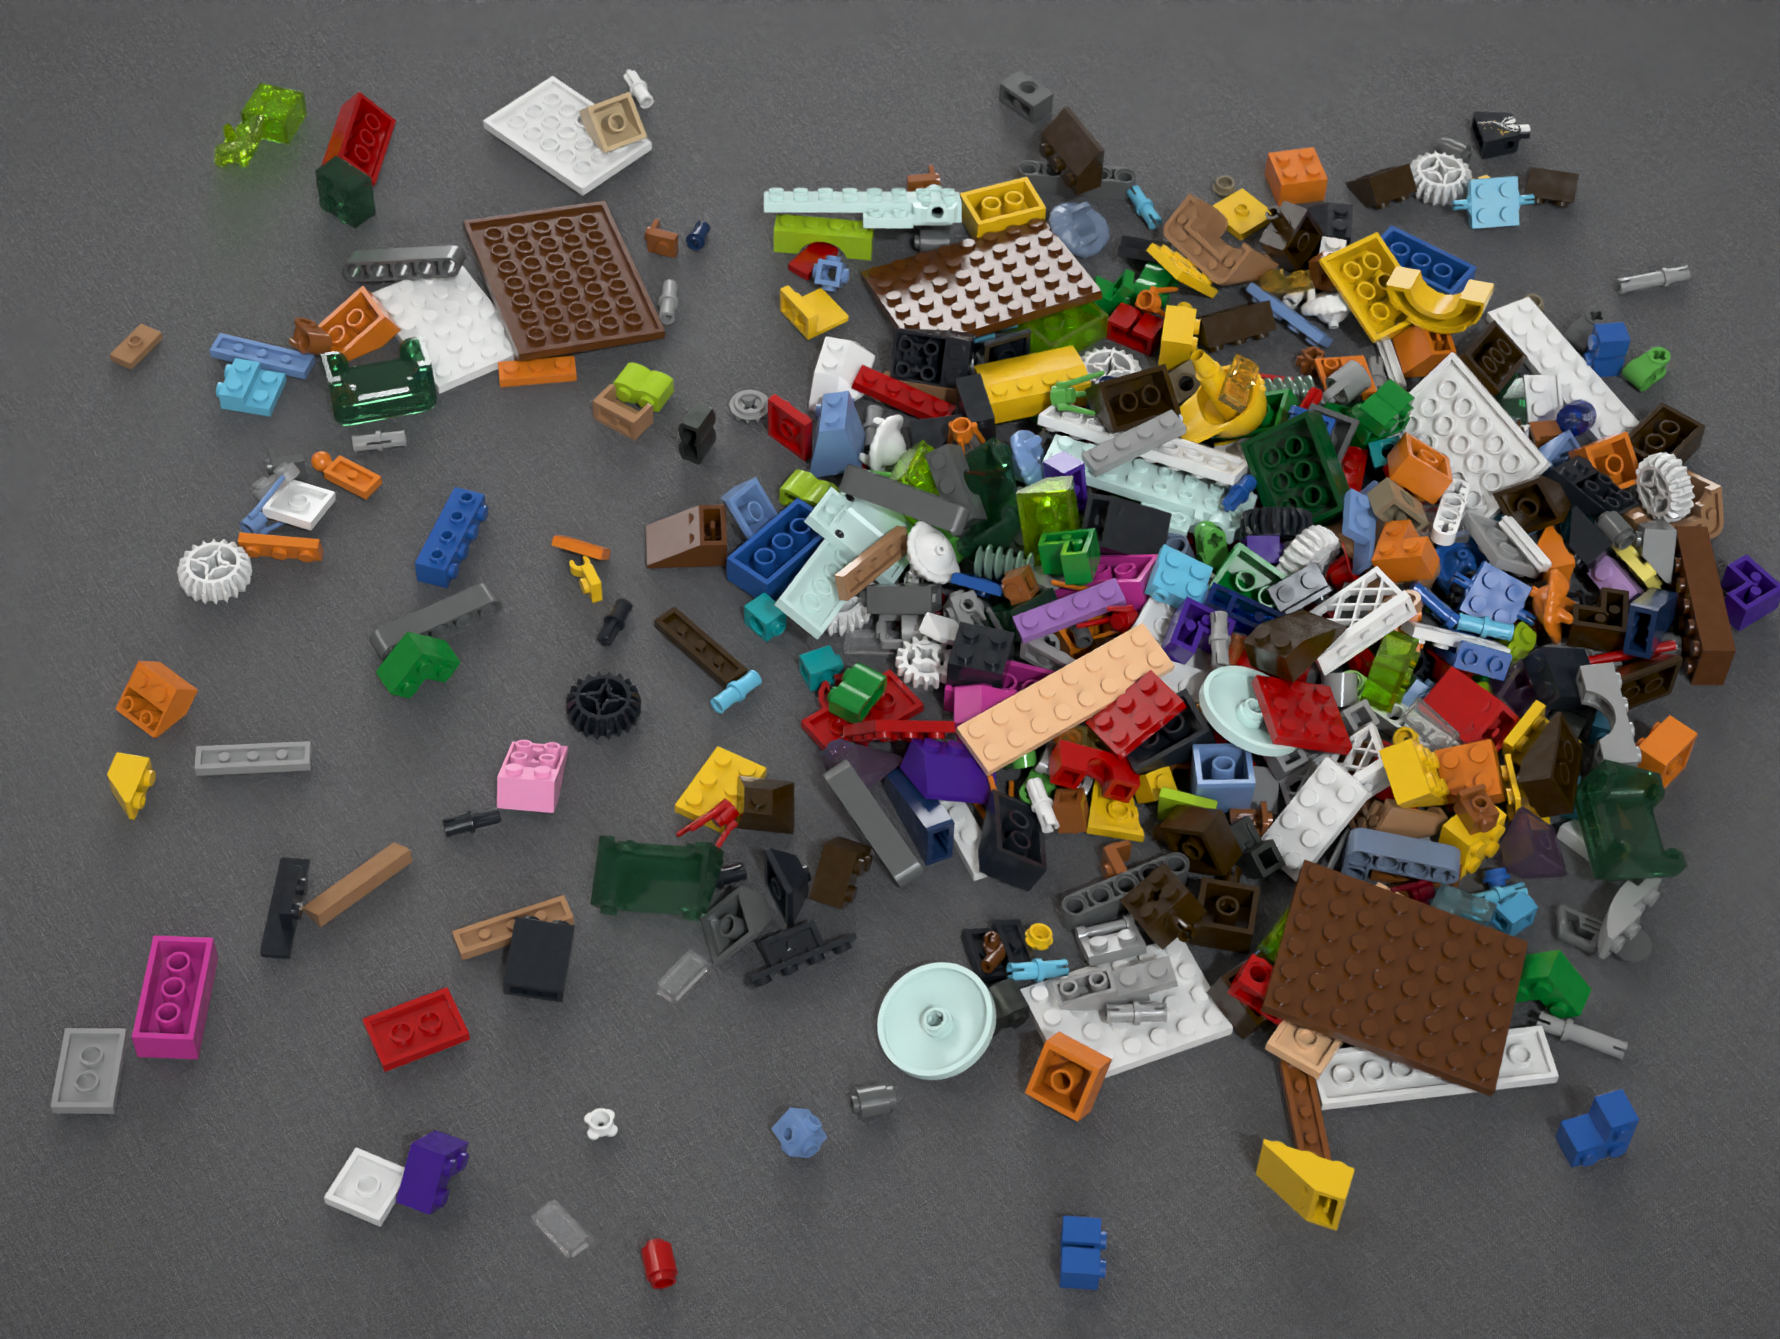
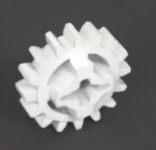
[895,635,952,690]

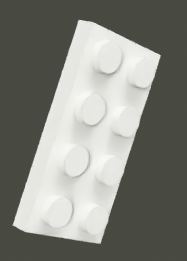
[1261,756,1372,882]

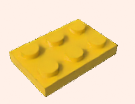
[1146,243,1218,299]
[675,746,767,833]

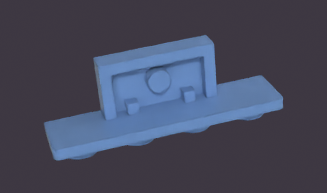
[1342,480,1378,576]

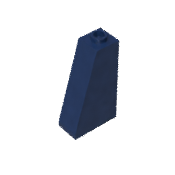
[1623,587,1679,659]
[884,767,955,866]

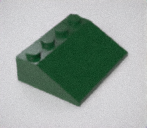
[1240,411,1350,526]

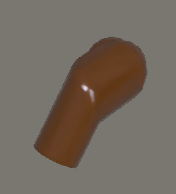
[980,931,1006,973]

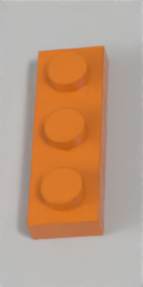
[498,356,577,387]
[238,532,324,562]

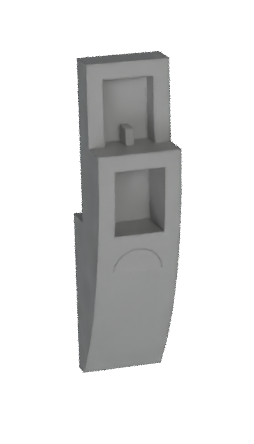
[1598,874,1662,960]
[1052,956,1178,1011]

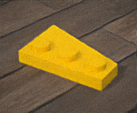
[1087,779,1144,842]

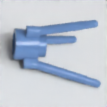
[239,475,286,535]

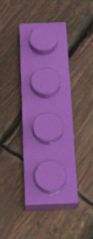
[1012,578,1126,644]

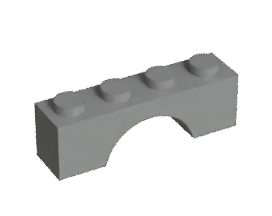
[1575,662,1642,778]
[1263,699,1380,781]

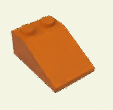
[318,286,401,369]

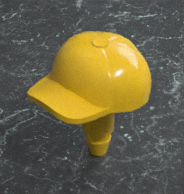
[1180,349,1267,444]

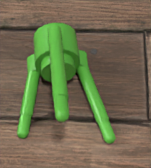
[1050,371,1105,416]

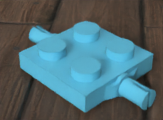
[1452,176,1535,229]

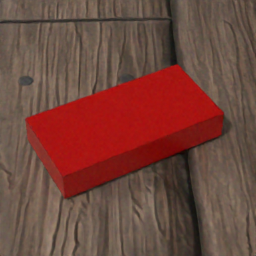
[788,242,838,281]

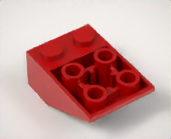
[1416,666,1520,752]

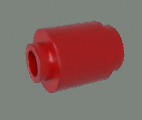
[641,1238,678,1289]

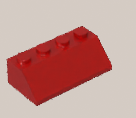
[320,91,396,186]

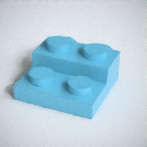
[216,358,287,417]
[1144,544,1213,608]

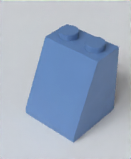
[810,391,865,477]
[1189,744,1256,813]

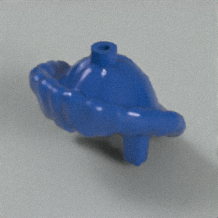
[1434,535,1489,594]

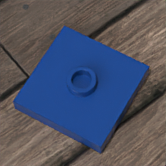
[951,572,1005,597]

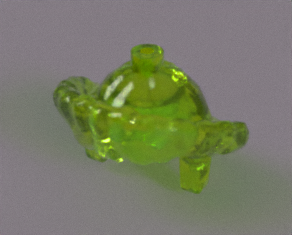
[214,114,264,168]

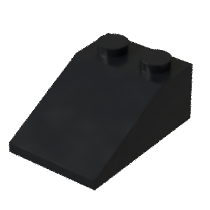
[1306,202,1353,256]
[1126,688,1217,775]
[978,789,1047,892]

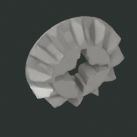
[729,390,768,423]

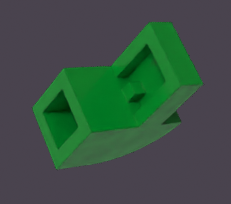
[1082,269,1135,317]

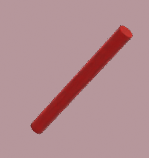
[1588,640,1676,665]

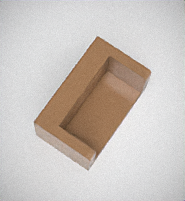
[593,384,654,441]

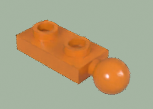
[311,451,382,499]

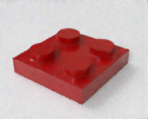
[768,394,812,461]

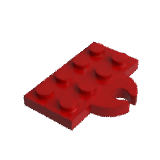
[801,669,924,763]

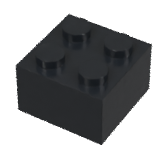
[946,621,1015,689]

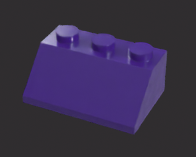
[900,738,997,804]

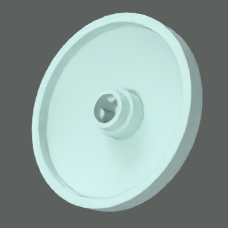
[1199,666,1297,757]
[877,962,996,1080]

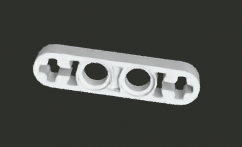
[1431,479,1470,546]

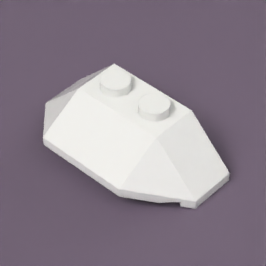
[808,337,875,413]

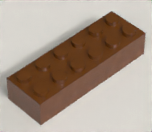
[1666,526,1736,685]

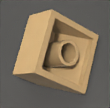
[579,91,647,153]

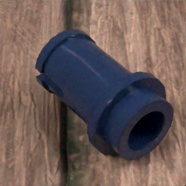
[686,221,710,250]

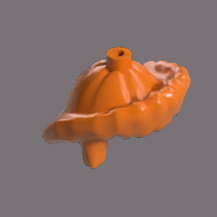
[1528,569,1576,645]

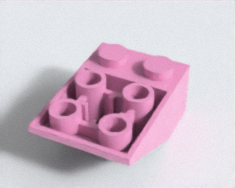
[497,740,568,813]

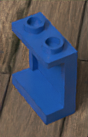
[1433,625,1512,681]

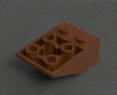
[646,504,727,568]

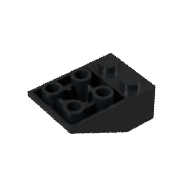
[890,328,976,389]
[1547,455,1640,517]
[1082,493,1172,555]

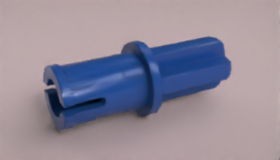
[1221,474,1257,512]

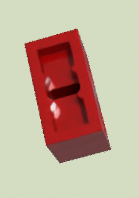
[1227,954,1283,1025]

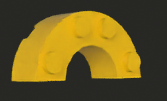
[1386,266,1494,334]

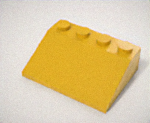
[1318,232,1413,343]
[974,345,1091,424]

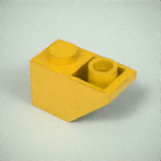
[107,752,156,820]

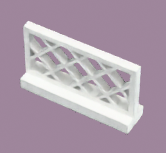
[1309,566,1417,676]
[1279,723,1390,806]

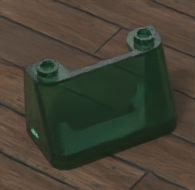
[320,336,437,426]
[956,437,1023,562]
[1574,759,1687,881]
[590,835,725,921]

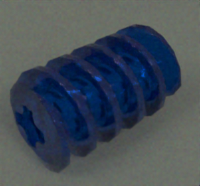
[1556,399,1597,436]

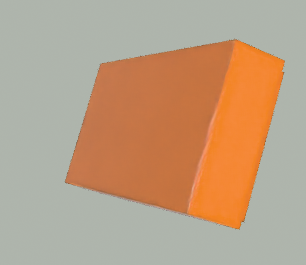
[551,535,611,560]

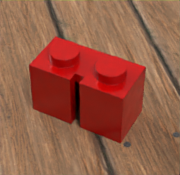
[1106,302,1164,356]

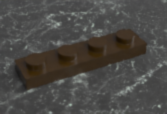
[654,606,747,689]

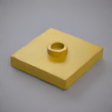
[1213,188,1271,241]

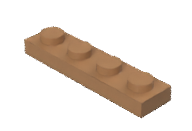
[835,526,908,601]
[452,895,574,961]

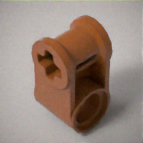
[288,317,332,356]

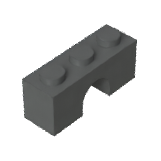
[925,444,988,530]

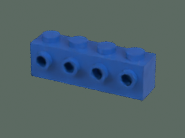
[415,487,489,588]

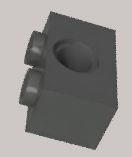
[999,71,1054,124]

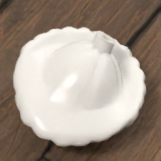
[1301,286,1351,329]
[858,415,910,472]
[907,521,960,584]

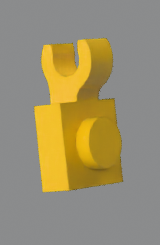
[569,556,603,603]

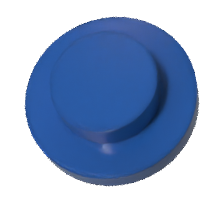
[1481,868,1511,888]

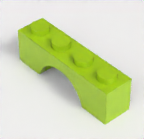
[774,214,874,260]

